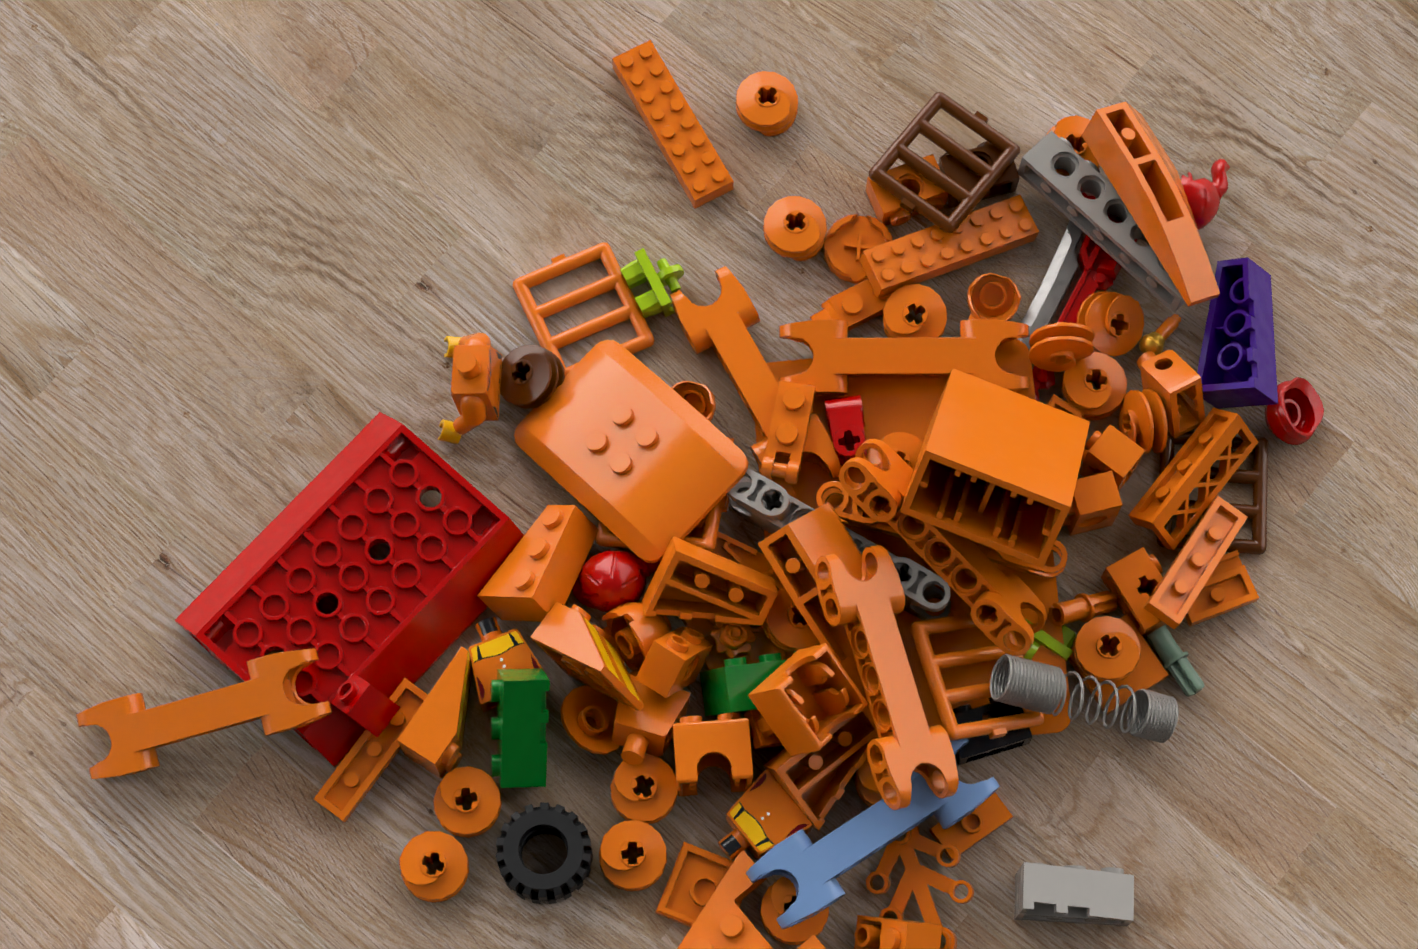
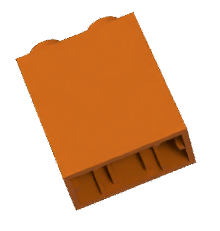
[900,368,1090,568]

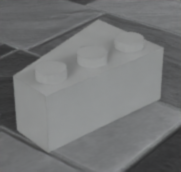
[1014,862,1134,926]

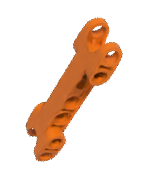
[670,266,841,498]
[779,319,1029,395]
[839,439,1047,656]
[816,481,1068,578]
[815,545,959,810]
[76,648,332,779]

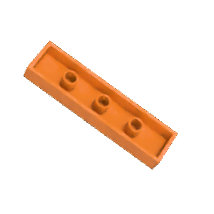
[612,40,734,209]
[859,194,1039,298]

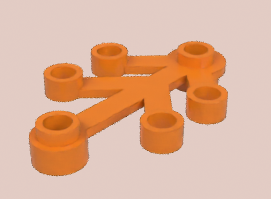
[866,825,974,949]

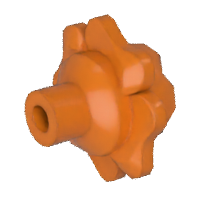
[710,622,756,659]

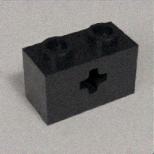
[953,697,1032,766]

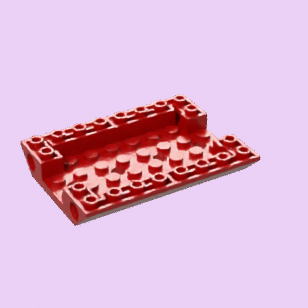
[175,412,524,768]

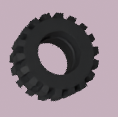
[496,802,593,904]

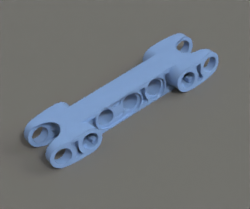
[746,738,1000,929]

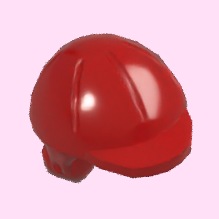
[1180,159,1230,230]
[572,549,660,612]

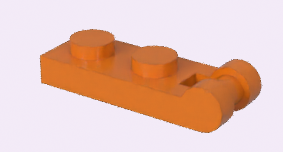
[760,380,816,484]

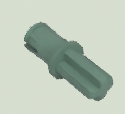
[1146,625,1205,697]

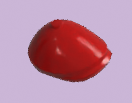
[1264,377,1324,445]

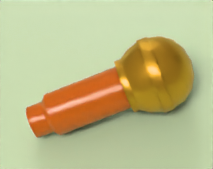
[1139,313,1181,355]

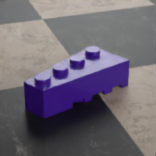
[1197,257,1278,409]

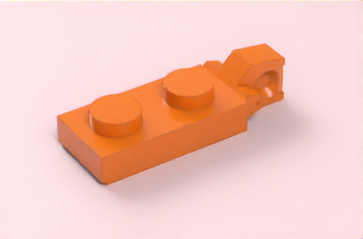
[810,279,892,331]

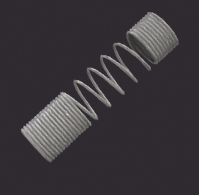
[990,654,1179,743]

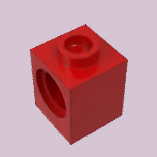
[331,673,401,738]

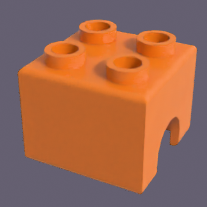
[748,643,869,756]
[673,713,753,796]

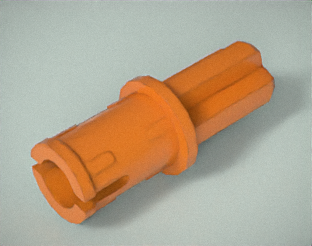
[1049,590,1118,626]

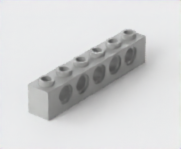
[1018,131,1185,313]

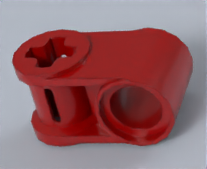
[825,395,867,468]

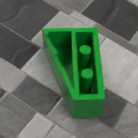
[699,651,796,716]
[490,668,550,788]

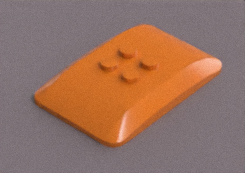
[514,340,748,563]

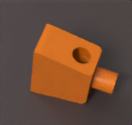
[1137,350,1205,439]
[612,674,691,765]

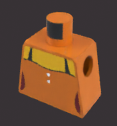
[469,617,545,713]
[718,769,813,860]

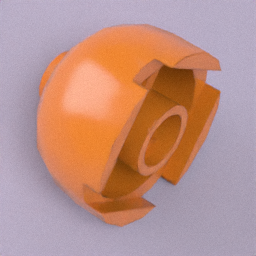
[602,602,671,676]

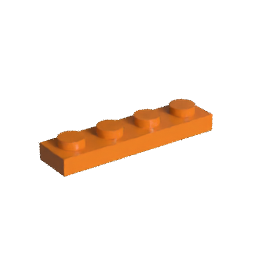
[1144,496,1248,630]
[313,678,428,822]

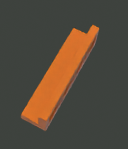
[1128,407,1258,551]

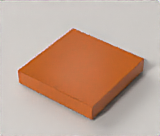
[1068,614,1169,716]
[656,842,743,928]

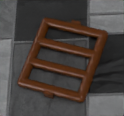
[869,92,1020,234]
[1157,431,1269,555]

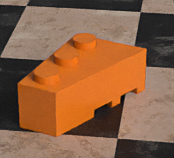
[477,505,598,622]
[642,536,778,626]
[763,706,879,830]

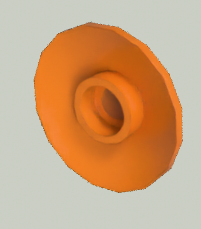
[560,685,621,755]

